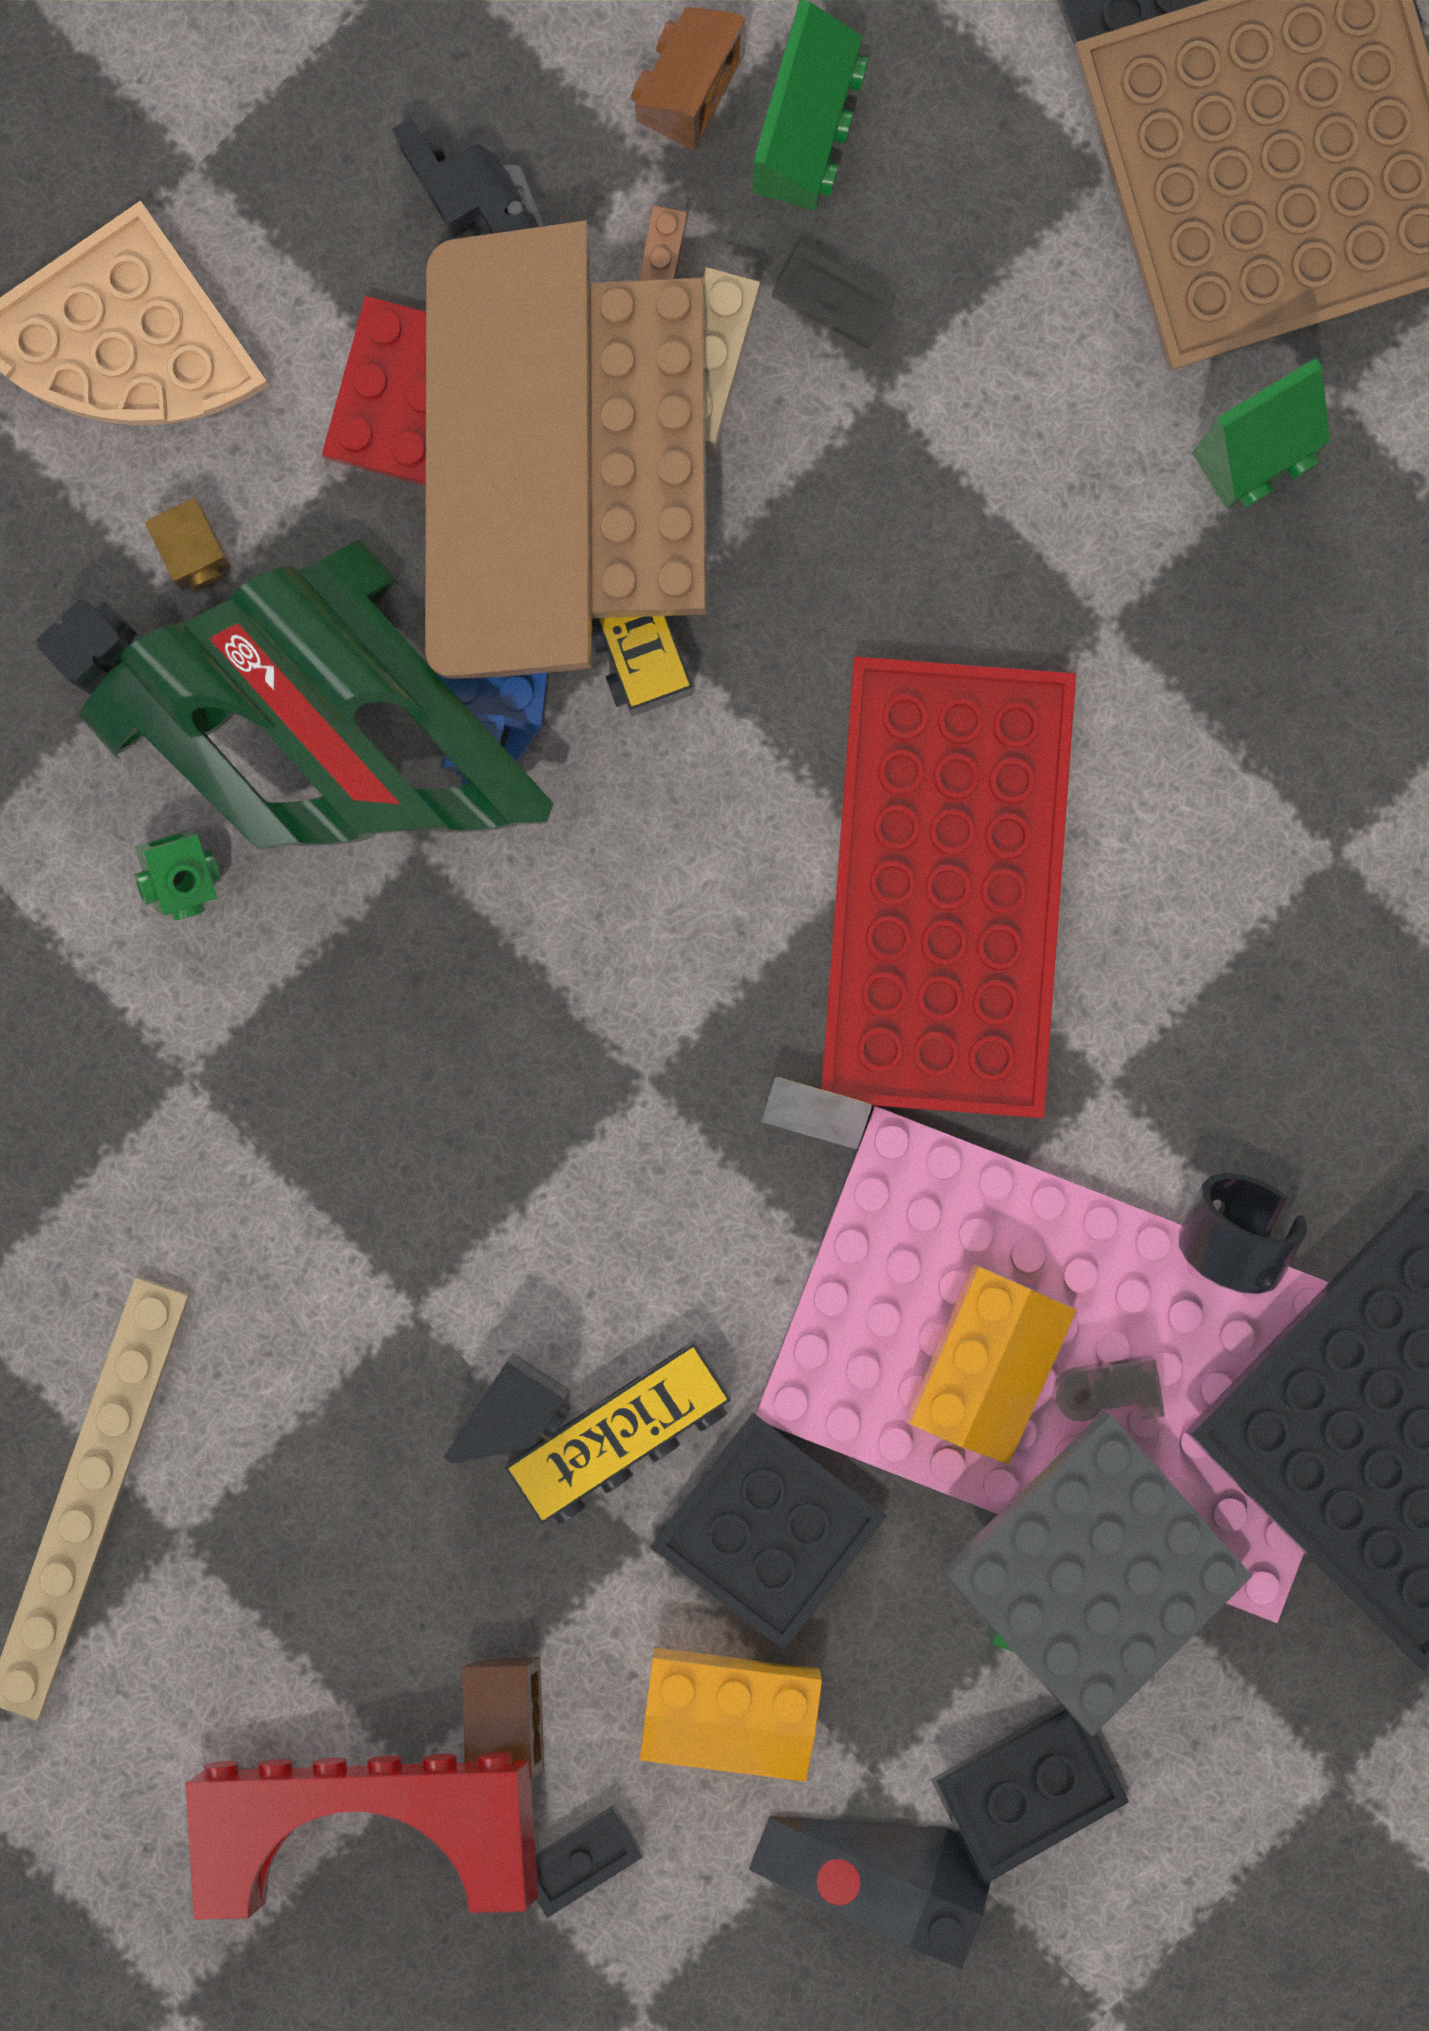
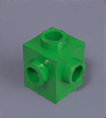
[134,829,221,920]

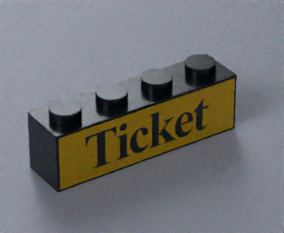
[591,616,693,717]
[504,1340,731,1525]

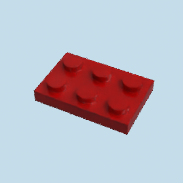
[322,296,426,486]

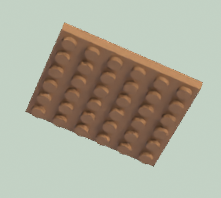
[1073,0,1429,371]

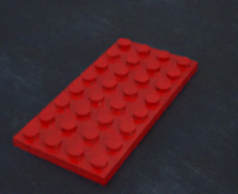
[821,657,1076,1118]

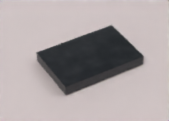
[931,1706,1129,1884]

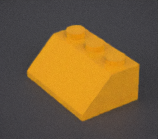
[905,1264,1077,1465]
[640,1647,822,1782]

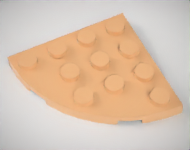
[0,201,270,425]

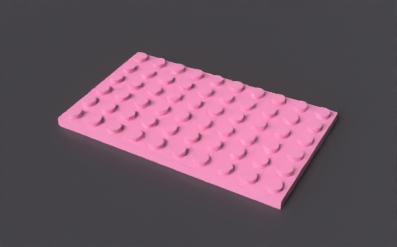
[756,1106,1329,1623]

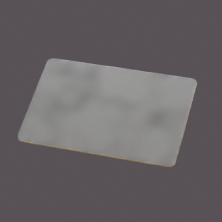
[762,1077,872,1149]

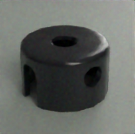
[1179,1173,1307,1294]

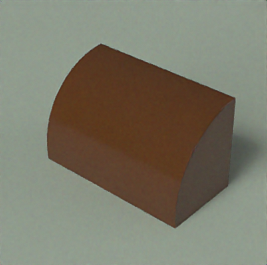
[461,1657,544,1780]

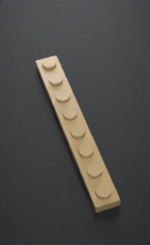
[0,1277,191,1721]

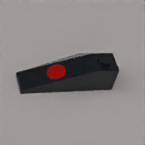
[749,1816,991,1969]

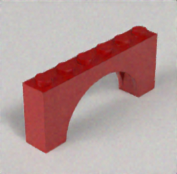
[185,1752,538,1920]

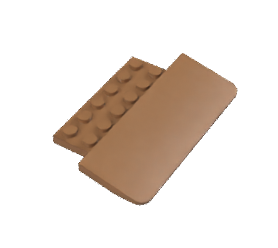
[425,221,707,679]

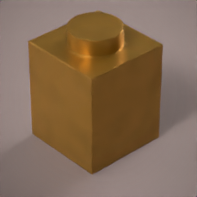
[144,497,232,592]

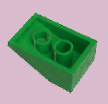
[1192,358,1330,509]

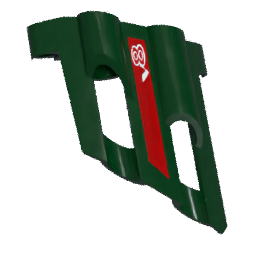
[79,540,553,849]

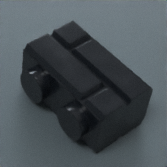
[36,599,138,695]

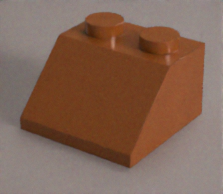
[631,7,746,151]

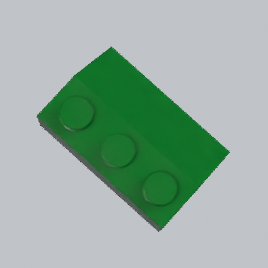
[752,0,869,211]

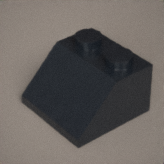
[443,1353,571,1464]

